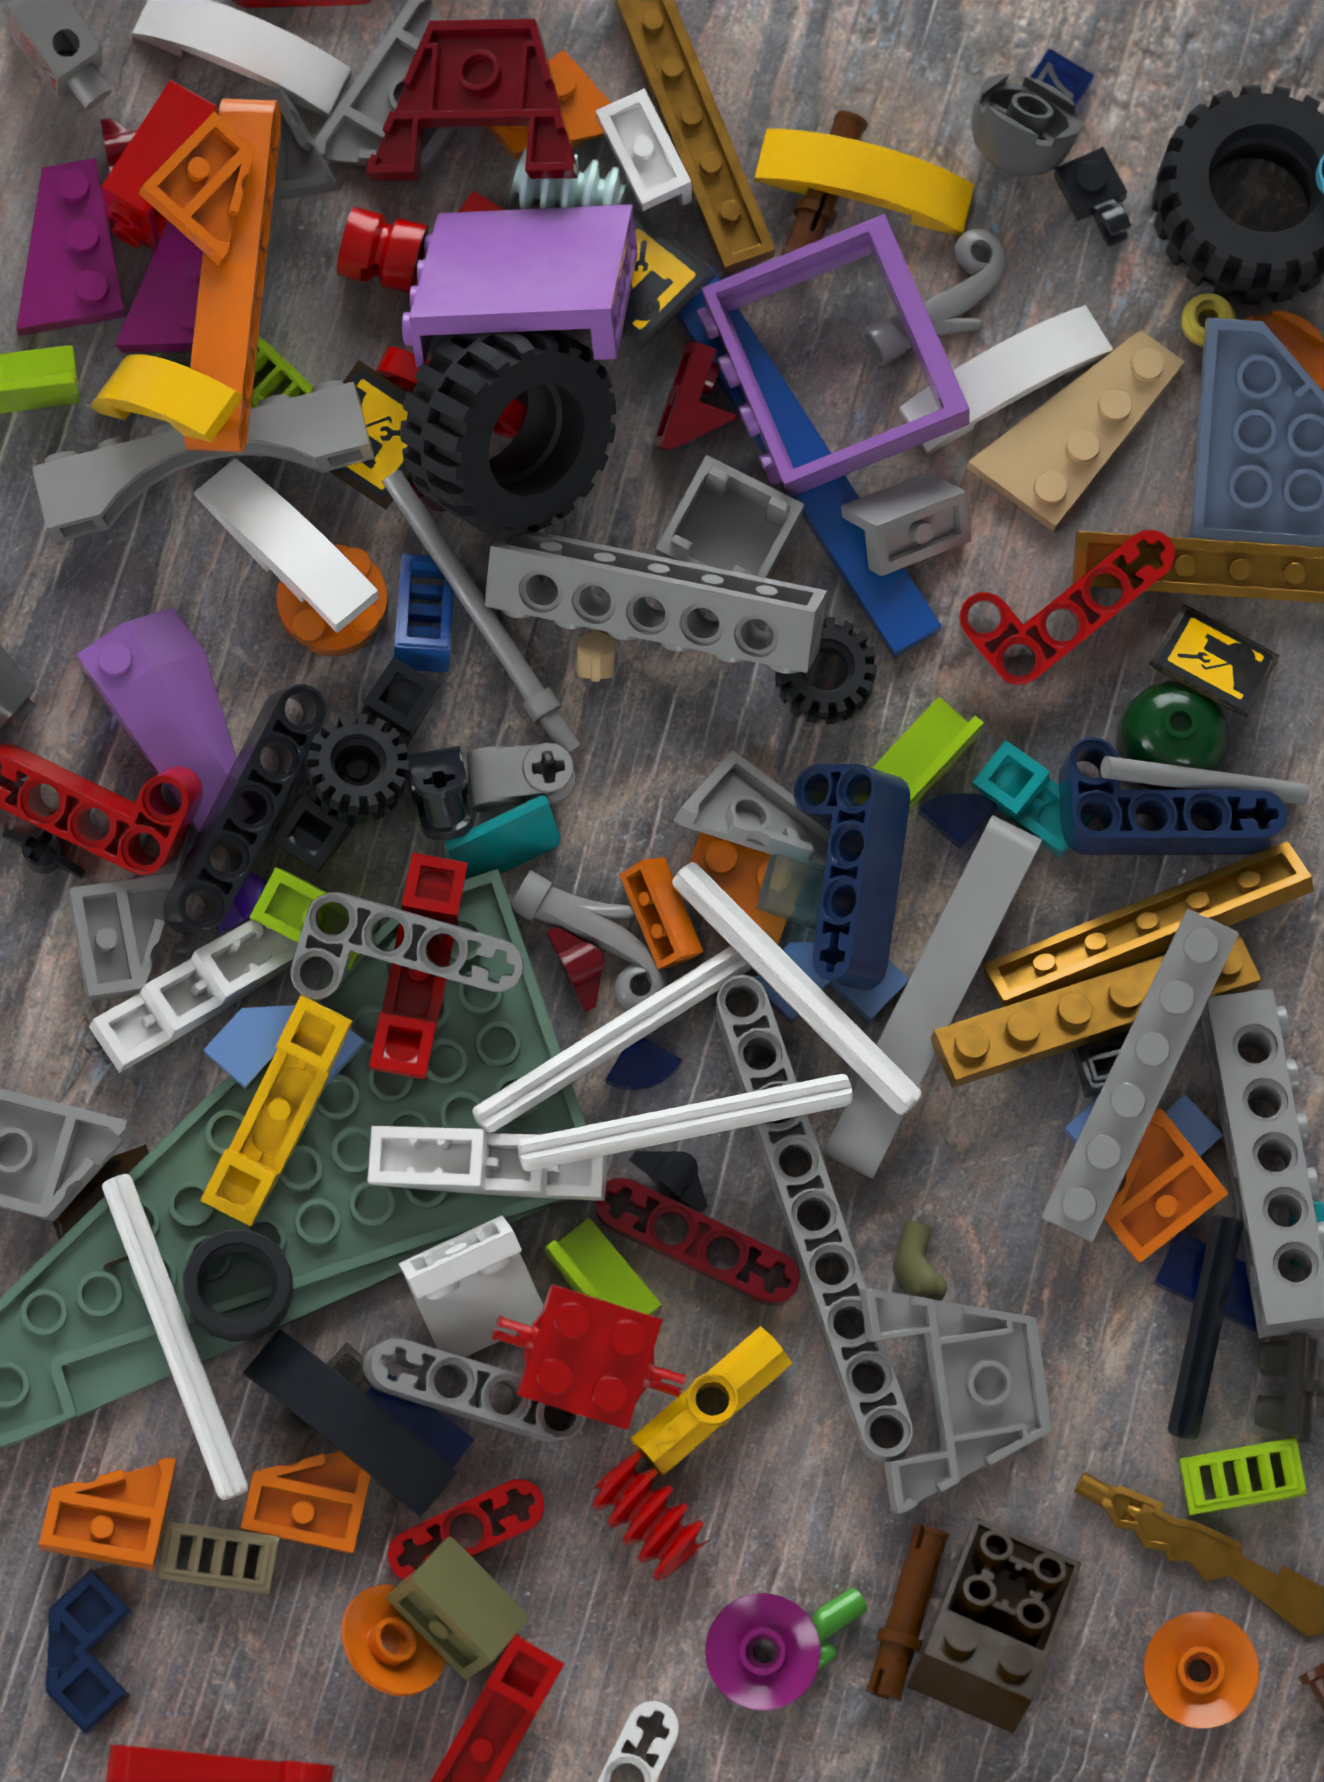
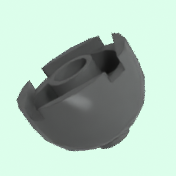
[971,74,1083,177]

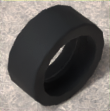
[183,1229,294,1342]

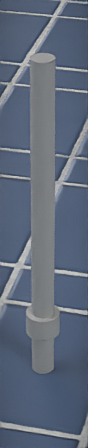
[382,470,582,754]

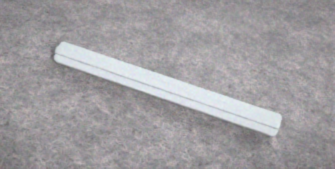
[672,862,922,1115]
[472,946,753,1133]
[518,1074,853,1171]
[102,1174,248,1500]

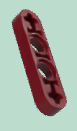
[595,1177,800,1306]

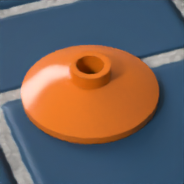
[341,1584,446,1697]
[1143,1611,1259,1729]

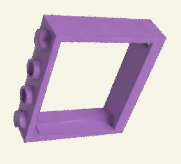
[697,214,970,497]

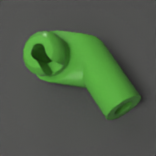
[811,1588,867,1669]

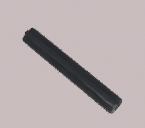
[1168,1215,1243,1440]

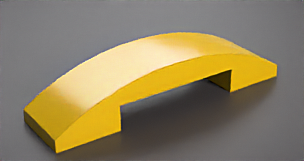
[753,128,975,237]
[91,354,243,442]
[200,995,353,1226]

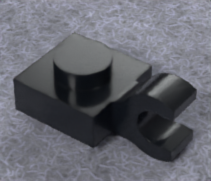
[1053,147,1131,247]

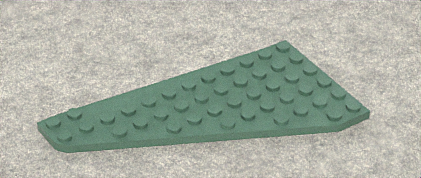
[0,869,586,1450]

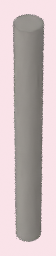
[1100,756,1310,805]

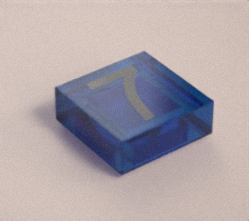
[1030,48,1095,106]

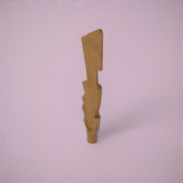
[1073,1472,1324,1638]

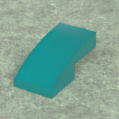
[972,740,1094,859]

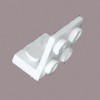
[398,1215,544,1357]

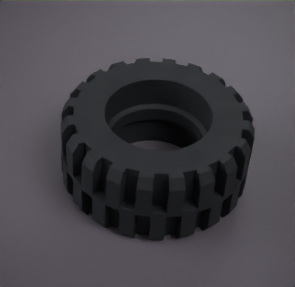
[1152,84,1324,304]
[400,330,617,537]

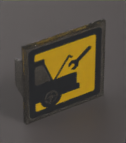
[621,211,717,350]
[1149,604,1280,718]

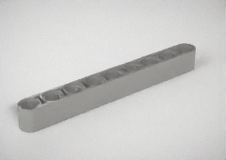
[715,975,913,1463]

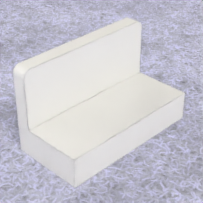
[595,88,692,211]

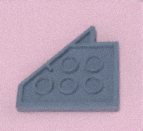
[1190,318,1324,547]

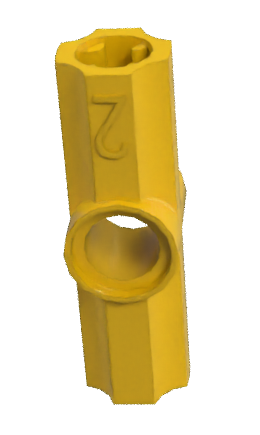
[630,1326,793,1477]

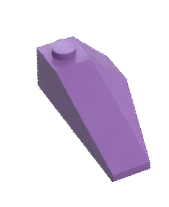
[76,607,254,834]

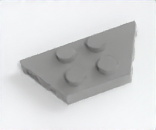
[314,0,457,172]
[0,1088,135,1222]

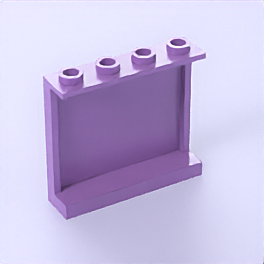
[402,204,638,367]

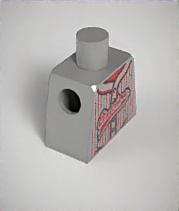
[7,0,112,110]

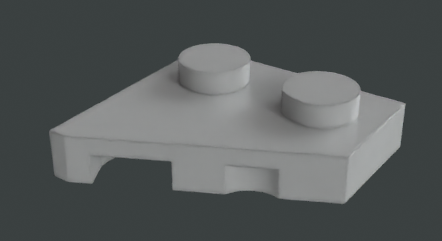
[68,872,177,1002]

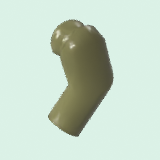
[893,1221,947,1301]

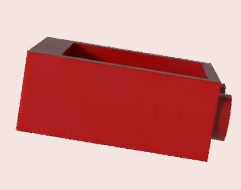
[101,80,219,251]

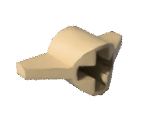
[576,629,616,682]

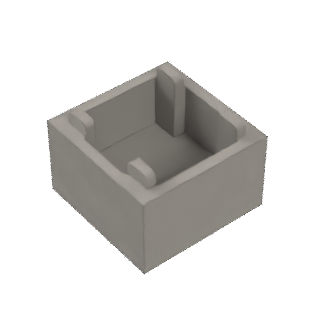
[655,455,805,579]

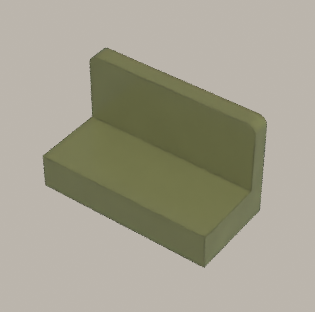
[386,1537,529,1680]

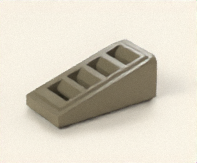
[157,1521,281,1597]

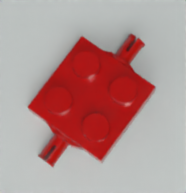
[492,1284,686,1430]

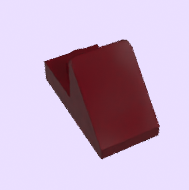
[651,342,739,450]

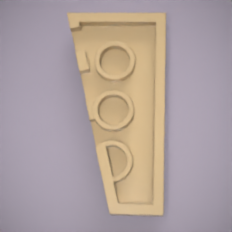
[966,330,1185,532]

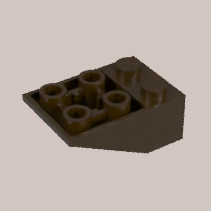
[907,1517,1081,1734]

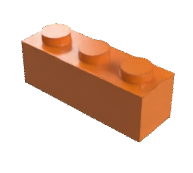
[619,857,704,970]

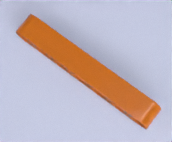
[184,98,281,453]

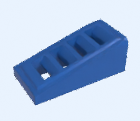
[394,553,454,672]

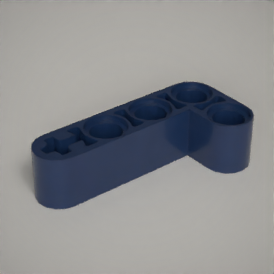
[1058,737,1287,855]
[794,764,910,991]

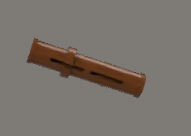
[780,110,868,256]
[865,1524,949,1702]

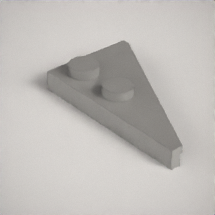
[674,750,831,872]

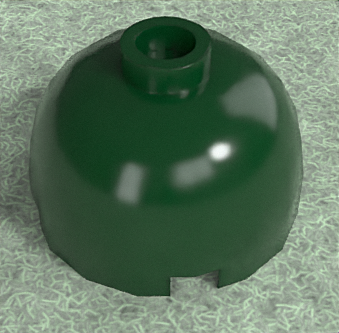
[1116,680,1228,790]

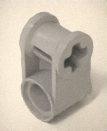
[467,743,576,813]

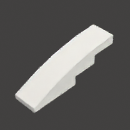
[194,458,379,633]
[89,919,298,1073]
[368,1126,608,1201]

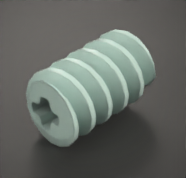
[509,147,629,210]

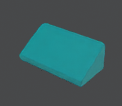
[444,795,561,879]

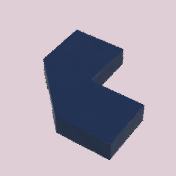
[45,1568,133,1735]

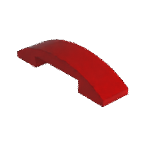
[369,852,468,1079]
[430,1634,565,1782]

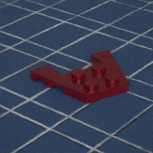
[366,18,578,181]

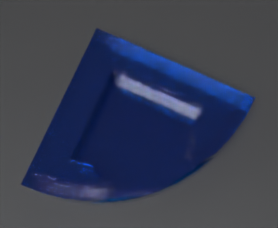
[918,793,997,849]
[605,1037,682,1091]

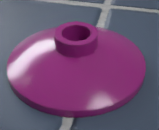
[705,1593,821,1710]

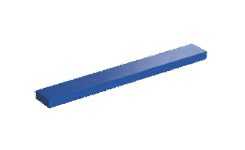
[672,267,942,658]

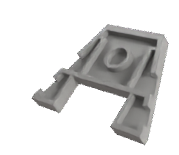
[859,1288,1053,1514]

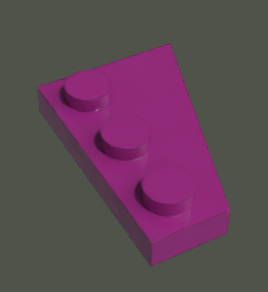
[16,158,126,336]
[115,221,203,353]

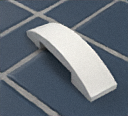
[132,0,351,118]
[899,305,1113,455]

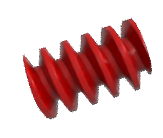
[591,1450,711,1581]

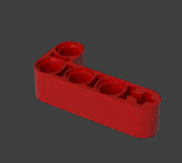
[959,529,1175,686]
[0,743,203,875]
[105,1744,337,1782]

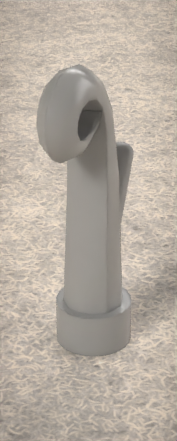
[861,229,1006,367]
[511,870,667,1010]

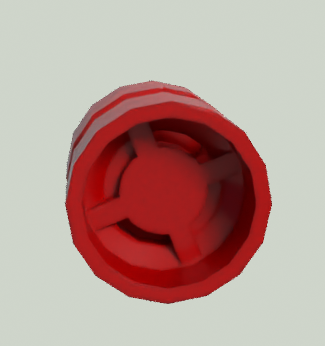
[337,207,429,294]

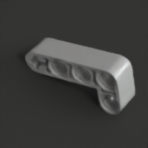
[290,892,524,999]
[362,1338,587,1442]

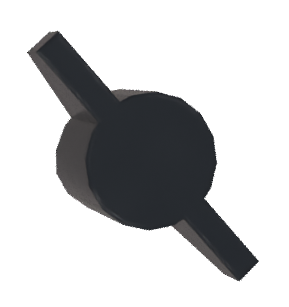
[2,828,85,879]
[628,1151,707,1213]

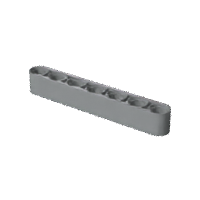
[822,815,1042,1179]

